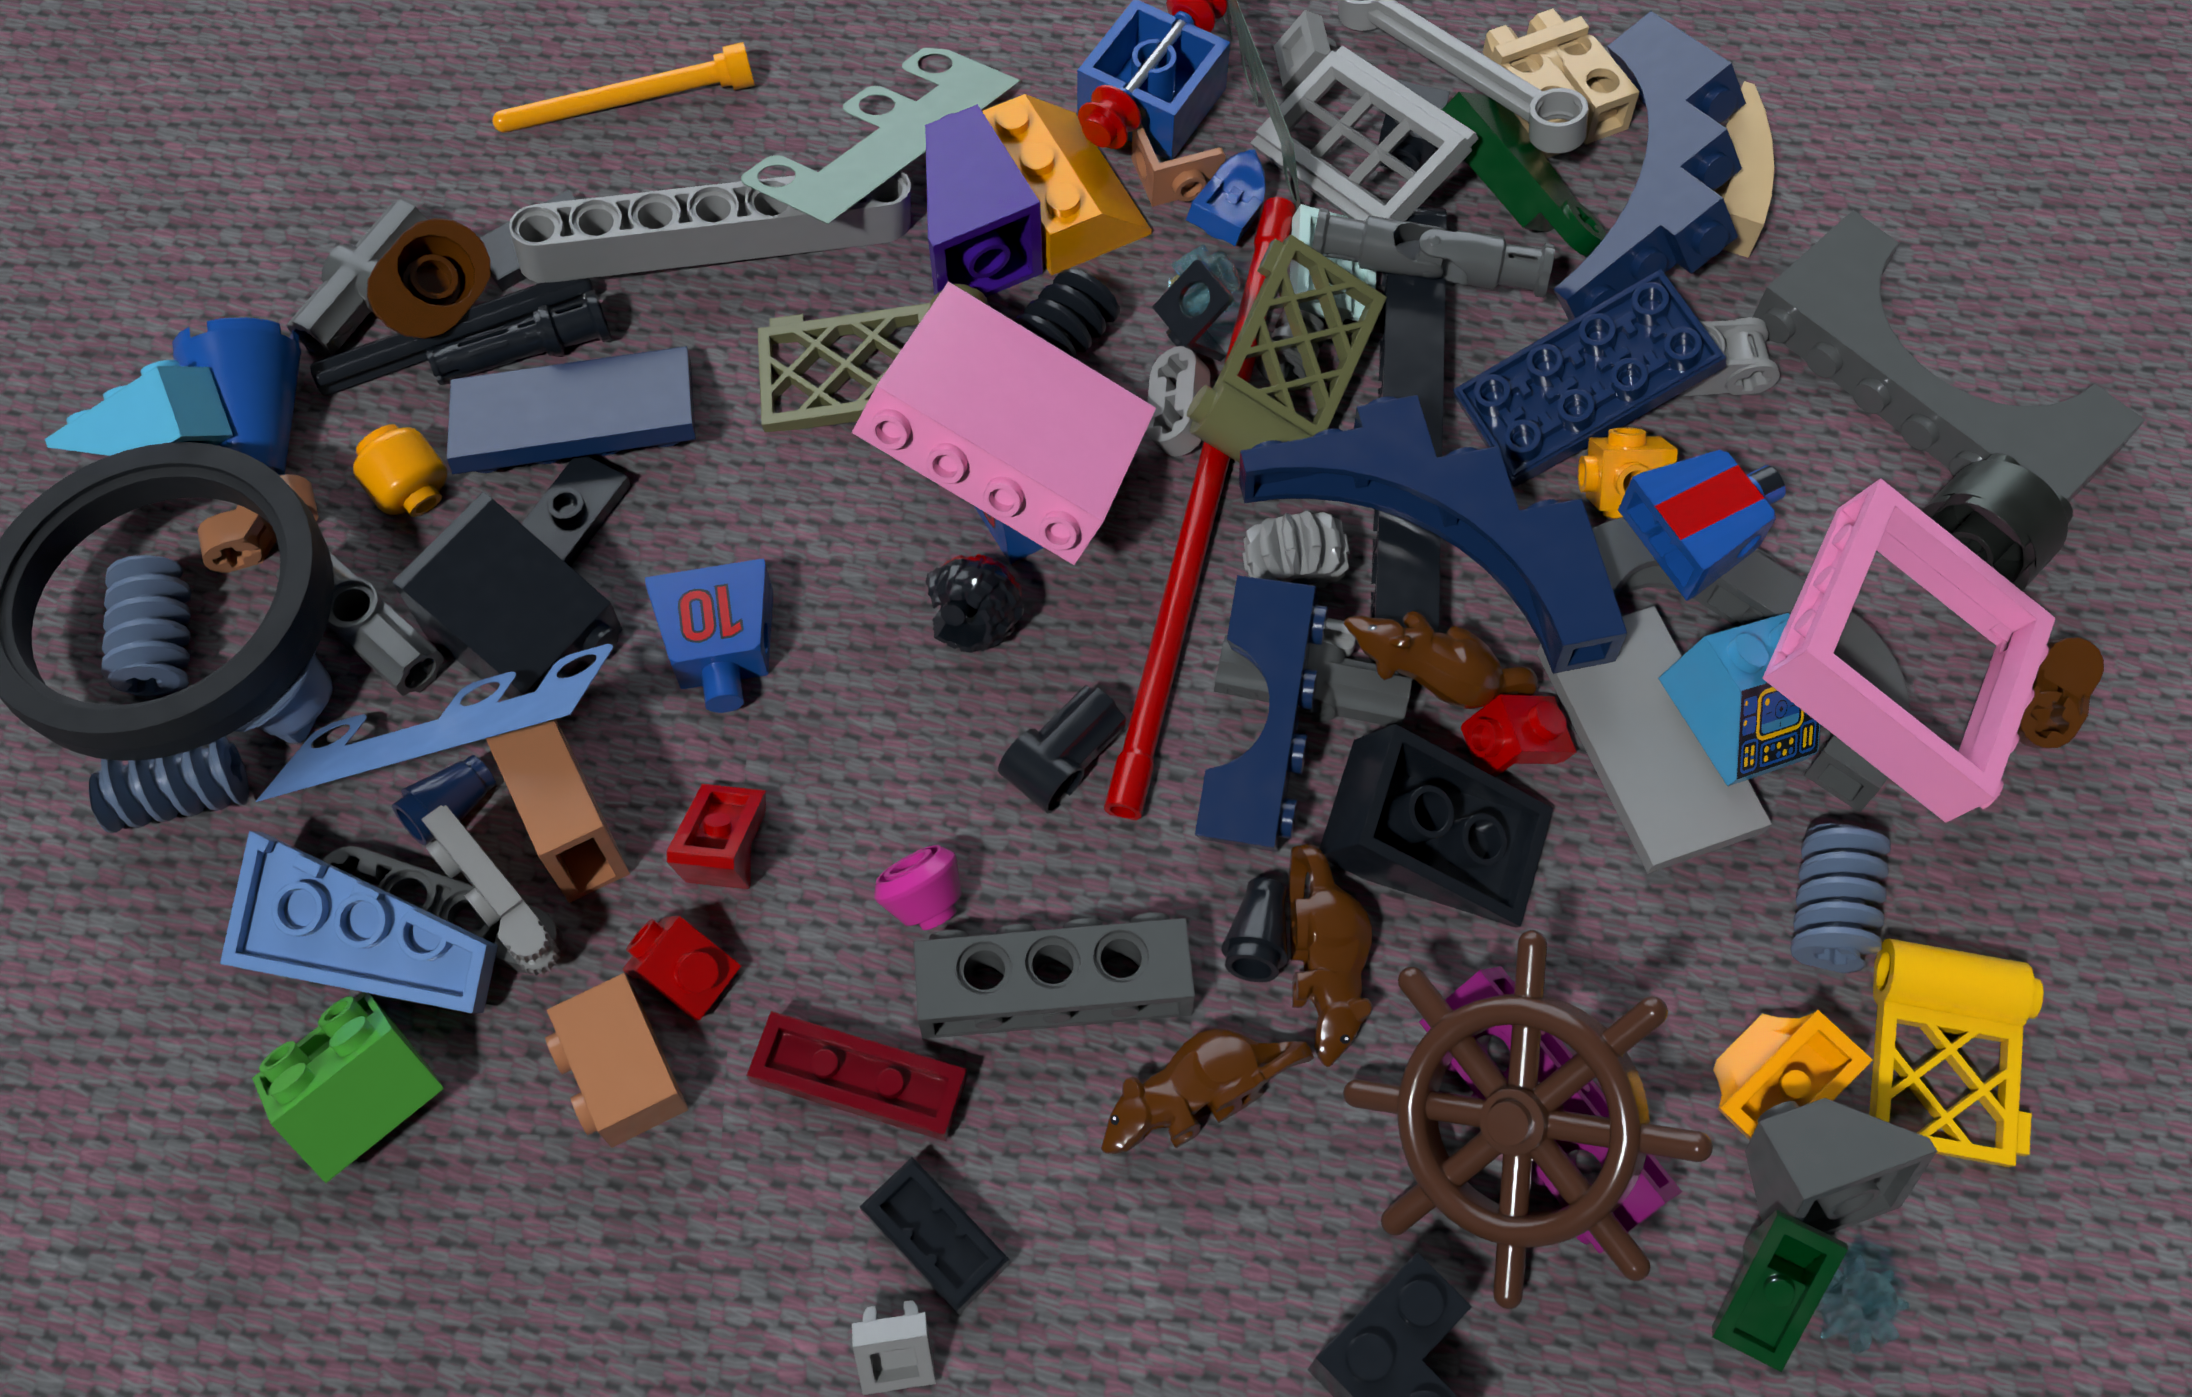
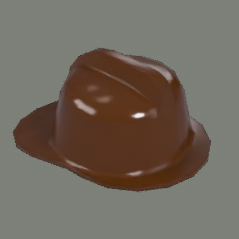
[367,218,491,339]

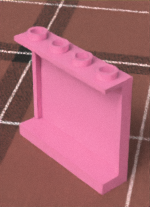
[851,281,1156,565]

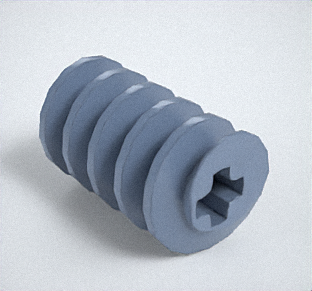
[101,555,192,696]
[89,736,249,833]
[1790,823,1891,974]

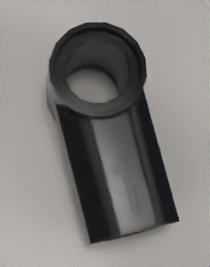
[998,685,1126,814]

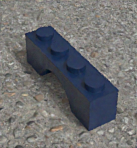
[1195,575,1328,852]

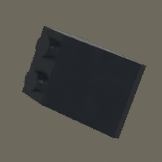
[1319,724,1553,928]

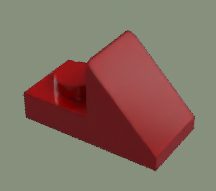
[667,784,766,889]

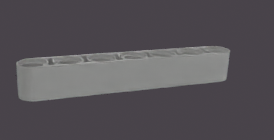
[509,170,911,283]

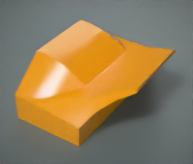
[1713,1010,1873,1141]

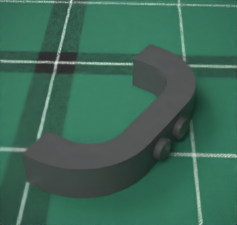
[1592,517,1911,813]

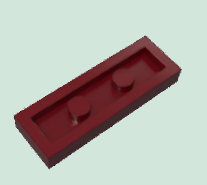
[746,1011,968,1141]

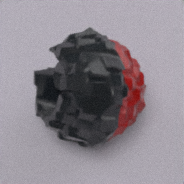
[926,554,1024,653]

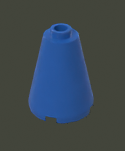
[172,317,301,475]

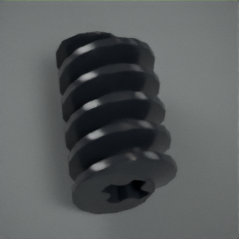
[1013,268,1121,359]

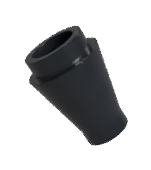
[1221,878,1288,982]

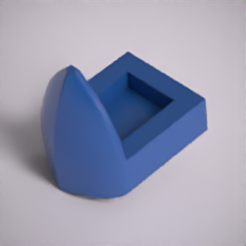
[1186,150,1266,246]

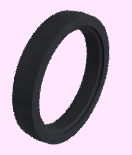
[0,442,334,761]

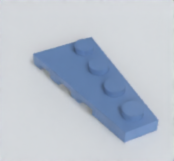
[220,831,498,1013]

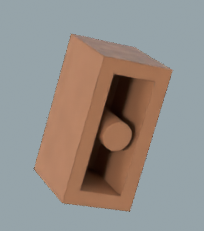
[545,973,689,1148]

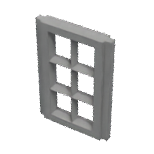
[1250,45,1478,221]

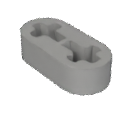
[1146,346,1210,456]

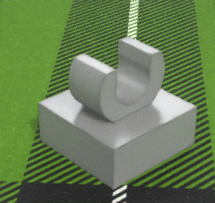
[1274,10,1337,91]
[852,1300,936,1395]

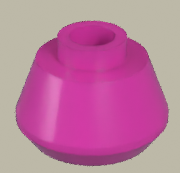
[874,845,962,931]

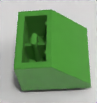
[252,992,444,1183]

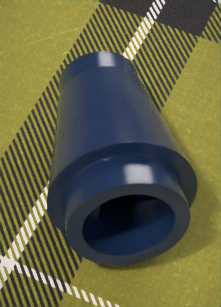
[392,755,496,846]

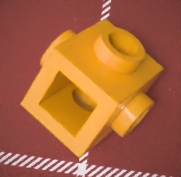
[1578,428,1678,519]

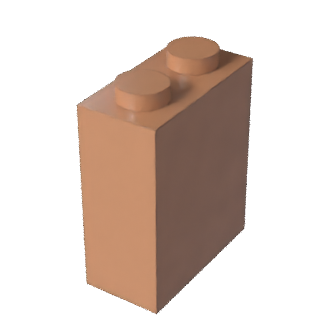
[485,719,630,903]

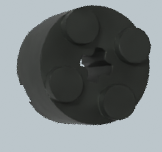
[1921,453,2073,591]

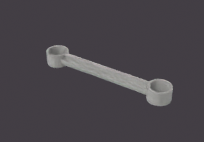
[1338,0,1588,153]

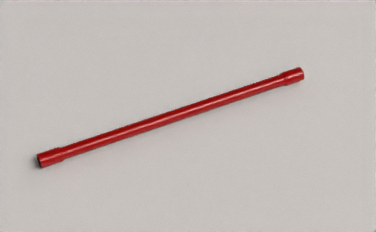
[1104,197,1297,820]

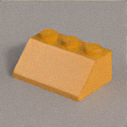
[982,94,1152,276]

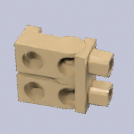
[1483,8,1640,159]

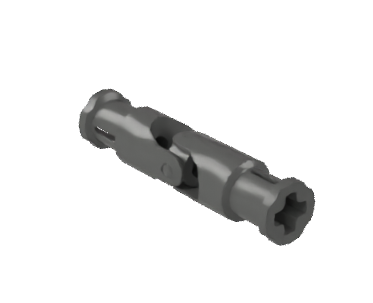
[1312,207,1555,298]

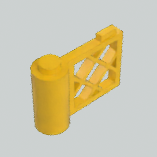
[1869,939,2044,1168]

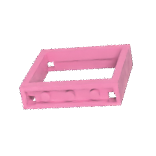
[1762,478,2056,823]

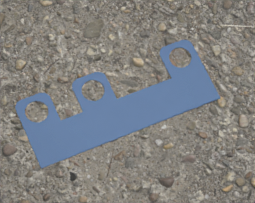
[256,644,613,802]

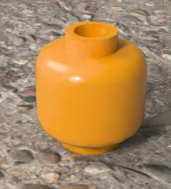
[353,424,448,517]

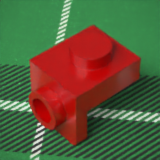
[1461,694,1577,777]
[622,916,741,1020]

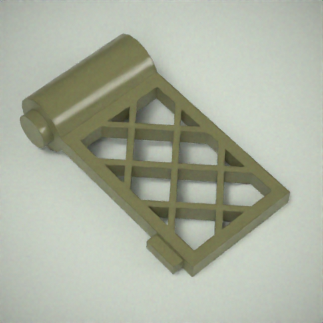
[1186,235,1387,463]
[757,284,988,432]

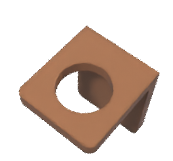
[1131,124,1226,207]

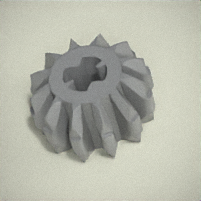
[1242,511,1350,588]

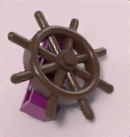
[1343,930,1713,1309]

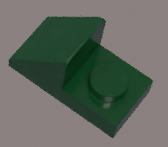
[1712,1210,1848,1372]

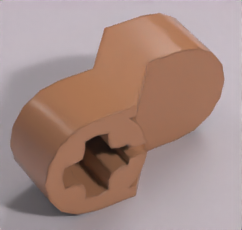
[197,474,319,573]

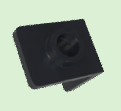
[1152,259,1234,362]

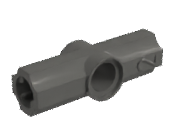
[286,199,428,358]
[275,552,444,696]
[1214,635,1412,727]

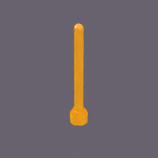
[492,42,755,133]

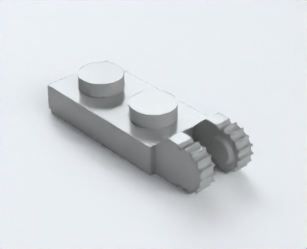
[421,805,560,976]

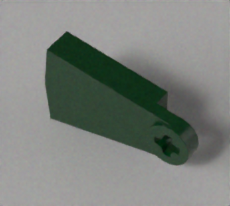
[1442,92,1607,257]

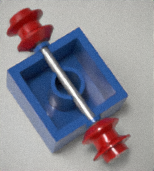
[1077,0,1230,160]

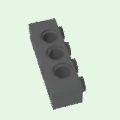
[913,913,1195,1039]

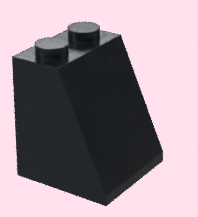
[392,492,623,699]

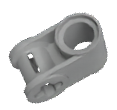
[1678,317,1780,396]

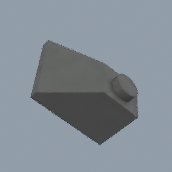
[1745,1098,1937,1234]

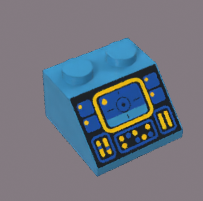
[1658,613,1820,786]

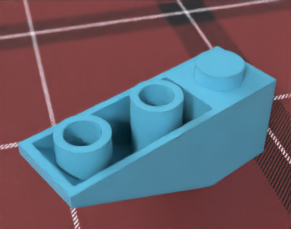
[45,360,233,456]

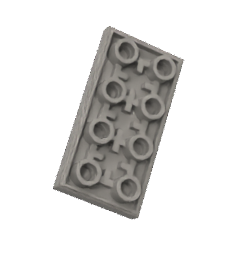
[1537,606,1772,874]

